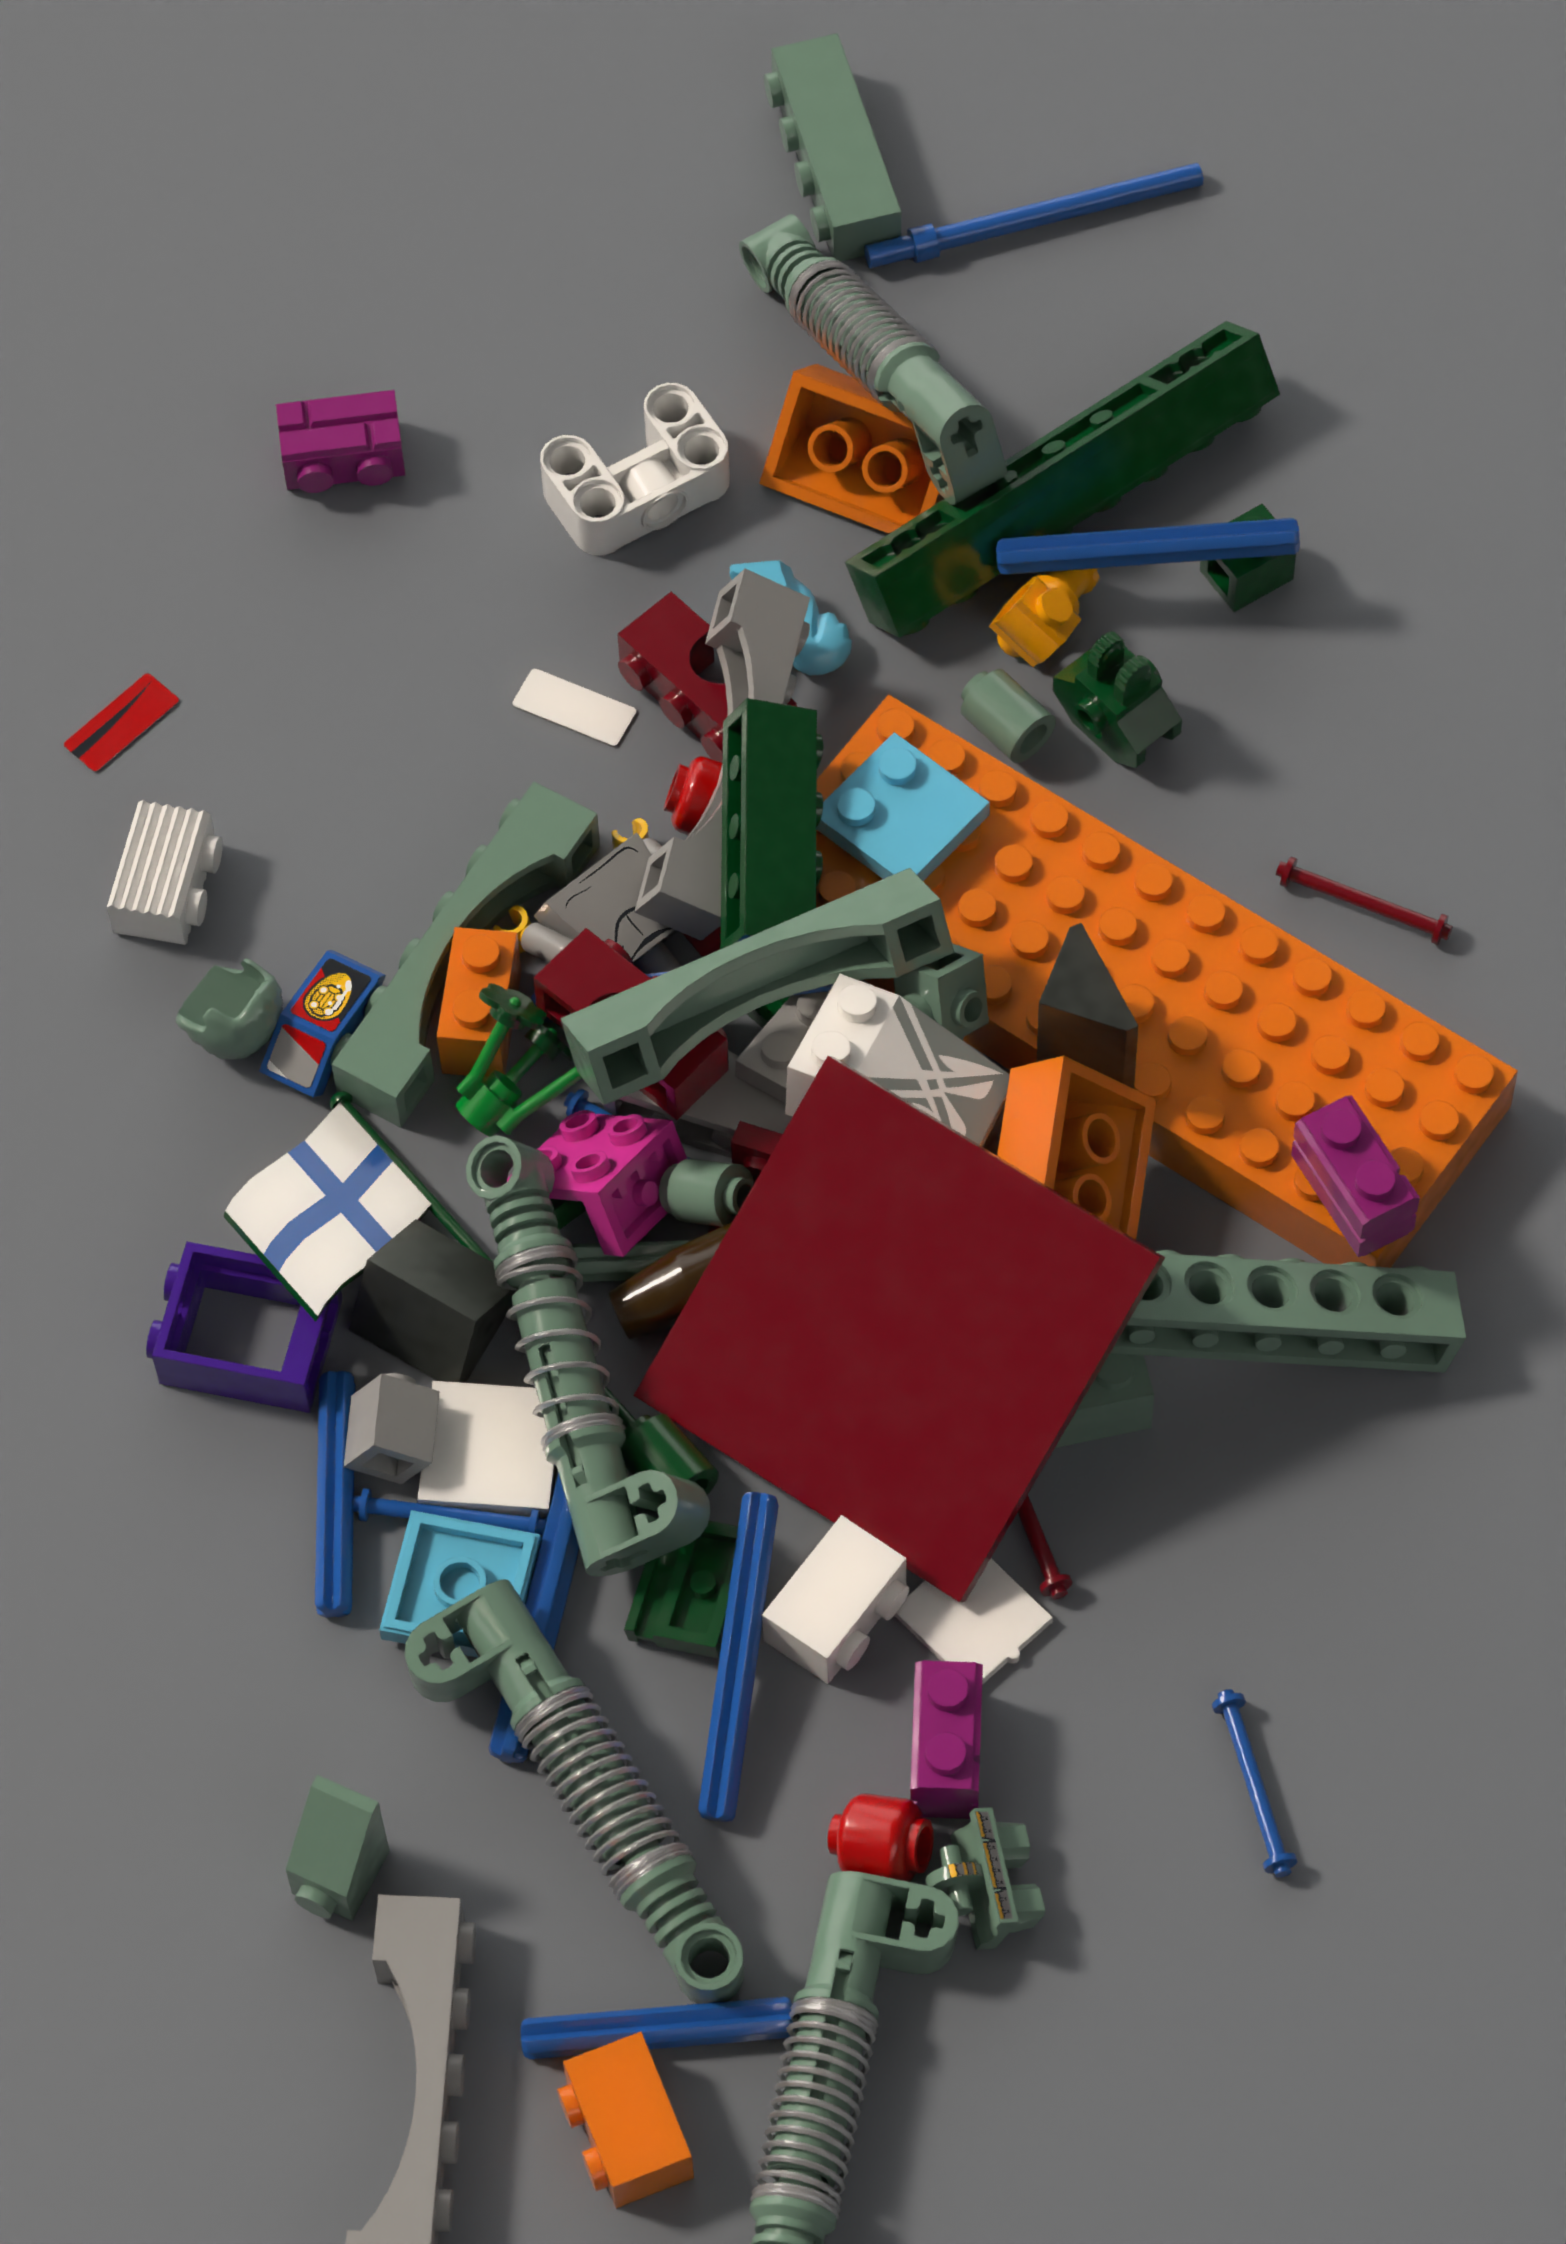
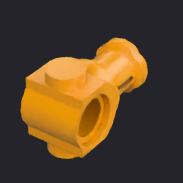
[989,569,1100,667]

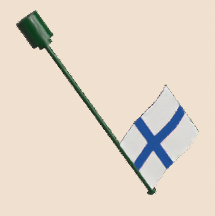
[224,1091,719,1495]

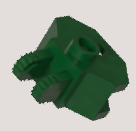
[1052,631,1182,768]

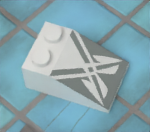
[785,974,1010,1147]

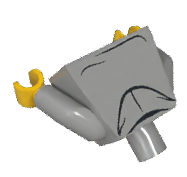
[493,818,682,974]

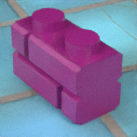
[276,390,406,493]
[1291,1095,1420,1257]
[910,1660,983,1819]

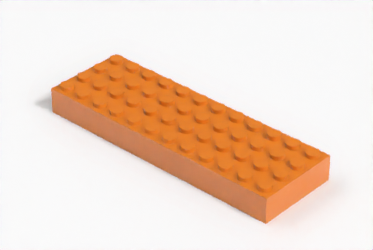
[816,694,1518,1268]

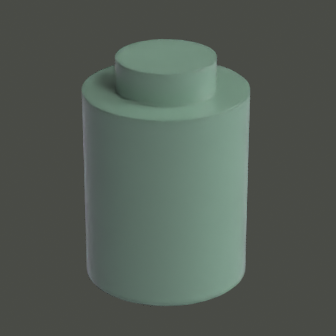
[961,669,1056,763]

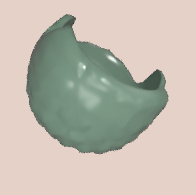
[176,958,284,1060]

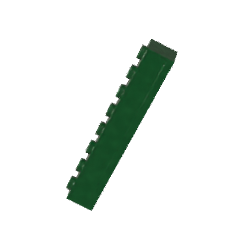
[845,321,1281,638]

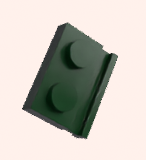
[624,1520,738,1659]

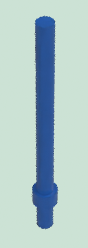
[864,163,1204,269]

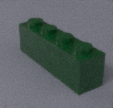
[720,698,824,949]

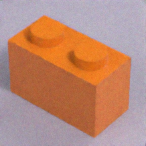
[437,927,522,1077]
[557,2031,694,2208]

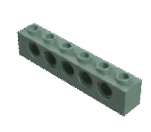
[1110,1250,1466,1373]

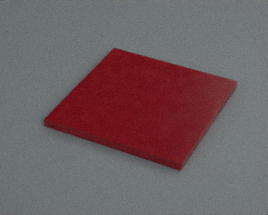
[633,1056,1165,1602]

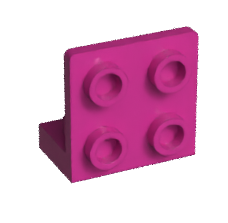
[507,1110,687,1257]

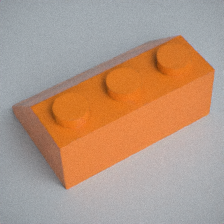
[759,364,944,534]
[997,1056,1157,1240]

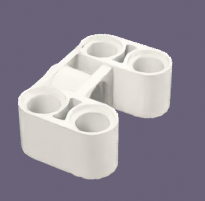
[540,383,730,556]

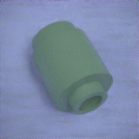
[659,1158,754,1227]

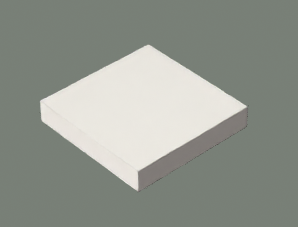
[417,1381,556,1518]

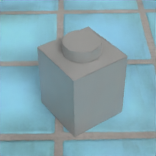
[344,1373,440,1484]

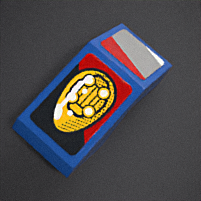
[259,950,386,1098]

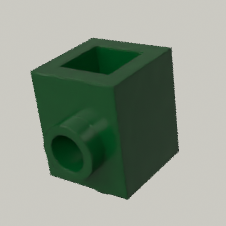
[1200,503,1296,612]

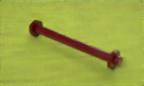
[1276,856,1453,945]
[1018,1495,1073,1600]

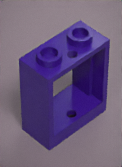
[146,1241,343,1413]

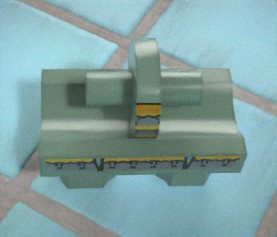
[925,1807,1045,1950]

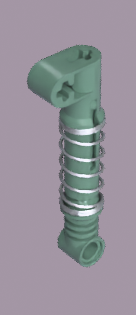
[466,1135,710,1576]

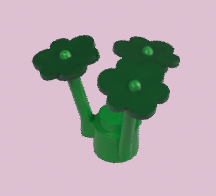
[456,983,583,1137]

